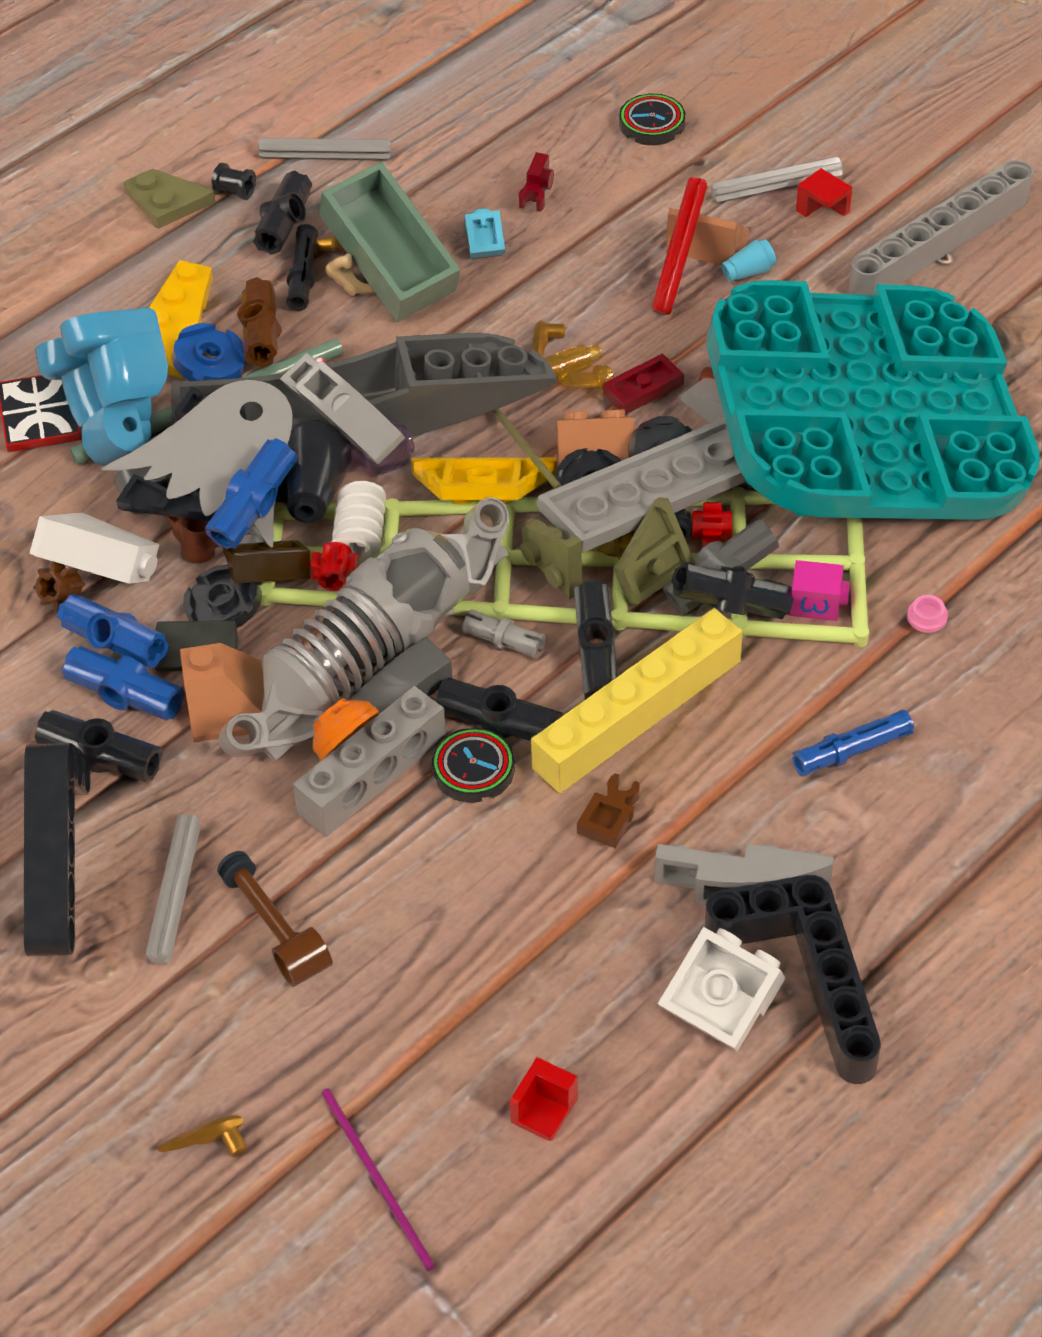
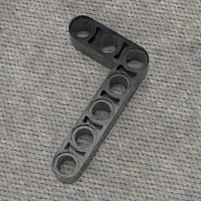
[23,743,91,957]
[705,875,881,1084]

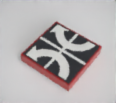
[0,375,82,452]

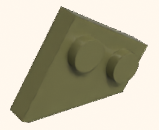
[123,169,216,228]
[521,518,582,599]

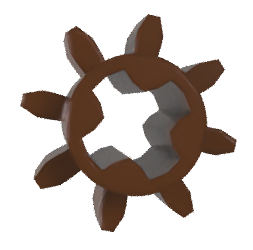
[33,562,85,611]

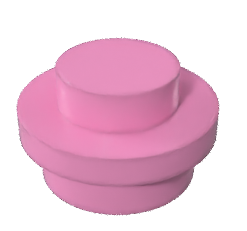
[907,595,948,633]

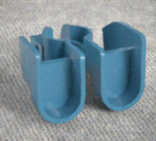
[35,308,168,466]

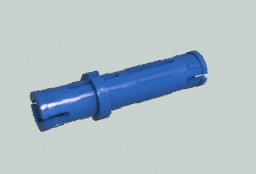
[792,709,914,777]

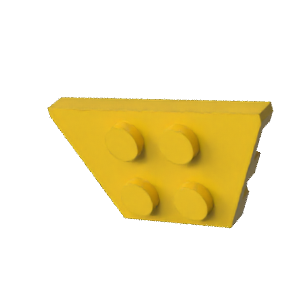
[411,457,557,505]

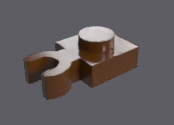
[577,773,640,848]

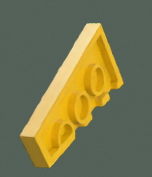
[149,260,213,379]

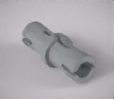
[462,609,546,659]

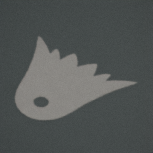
[101,380,293,548]

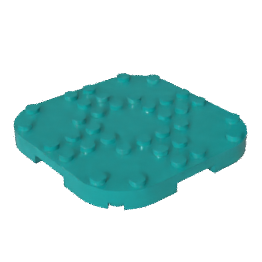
[706,280,1040,520]

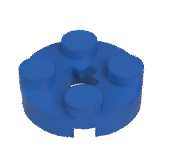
[172,323,245,381]

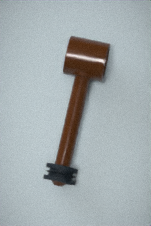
[217,851,333,987]

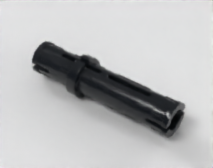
[286,224,318,311]

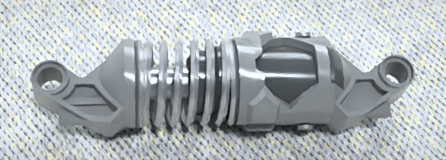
[219,497,509,762]

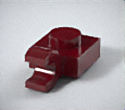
[518,152,554,212]

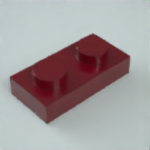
[603,353,684,415]

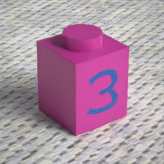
[790,560,850,621]

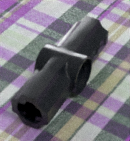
[253,170,313,255]
[671,561,794,619]
[574,580,618,700]
[435,677,563,741]
[34,710,163,782]

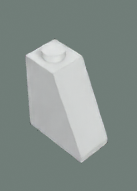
[30,513,159,584]

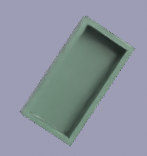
[319,161,461,322]

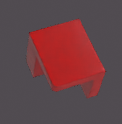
[796,168,853,217]
[510,1057,578,1141]

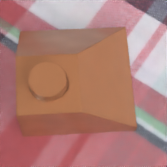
[180,643,264,743]

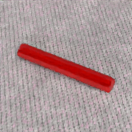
[652,177,707,315]

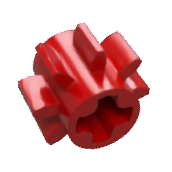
[692,502,732,548]
[310,542,360,591]

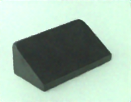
[155,621,239,671]

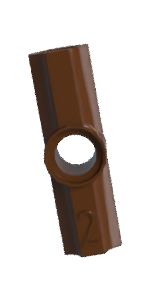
[237,277,282,368]

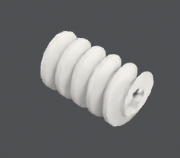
[332,481,386,565]

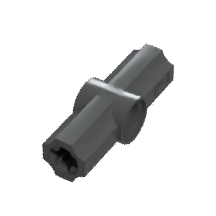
[663,519,779,616]

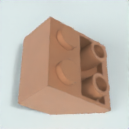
[556,409,634,465]

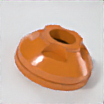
[313,698,380,761]

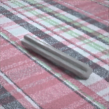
[258,138,391,160]
[711,156,843,203]
[146,813,201,965]

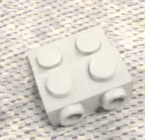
[658,927,785,1052]

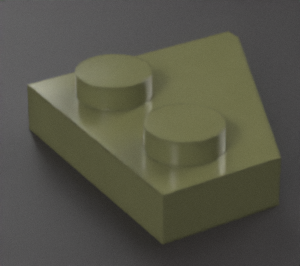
[614,497,695,605]

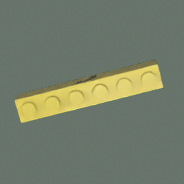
[531,608,743,793]

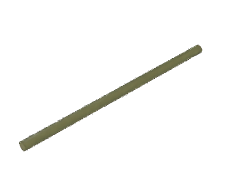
[492,408,562,489]

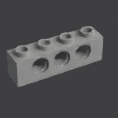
[293,686,446,837]

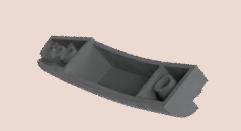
[171,333,557,450]

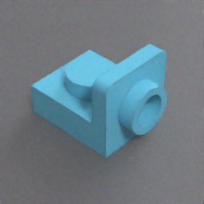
[464,208,505,259]

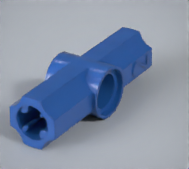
[205,438,297,550]
[57,594,169,667]
[62,646,185,721]

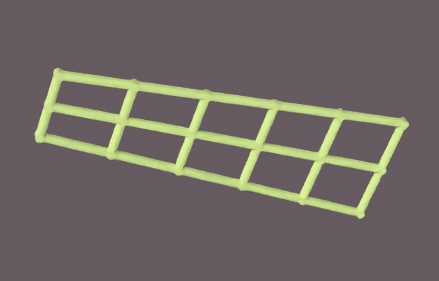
[259,487,869,647]

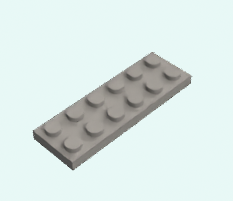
[537,418,746,553]

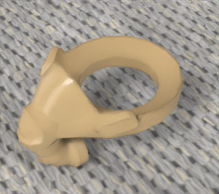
[326,254,376,296]

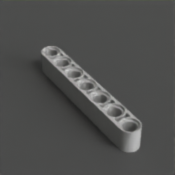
[849,160,1033,295]

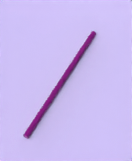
[321,1088,435,1271]

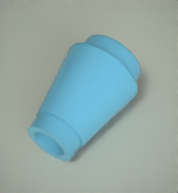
[721,239,777,283]

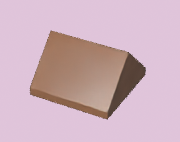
[667,207,750,265]

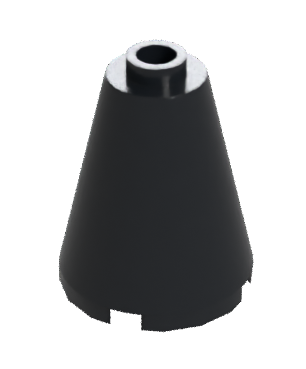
[281,421,352,523]

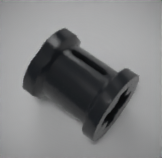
[211,162,256,200]

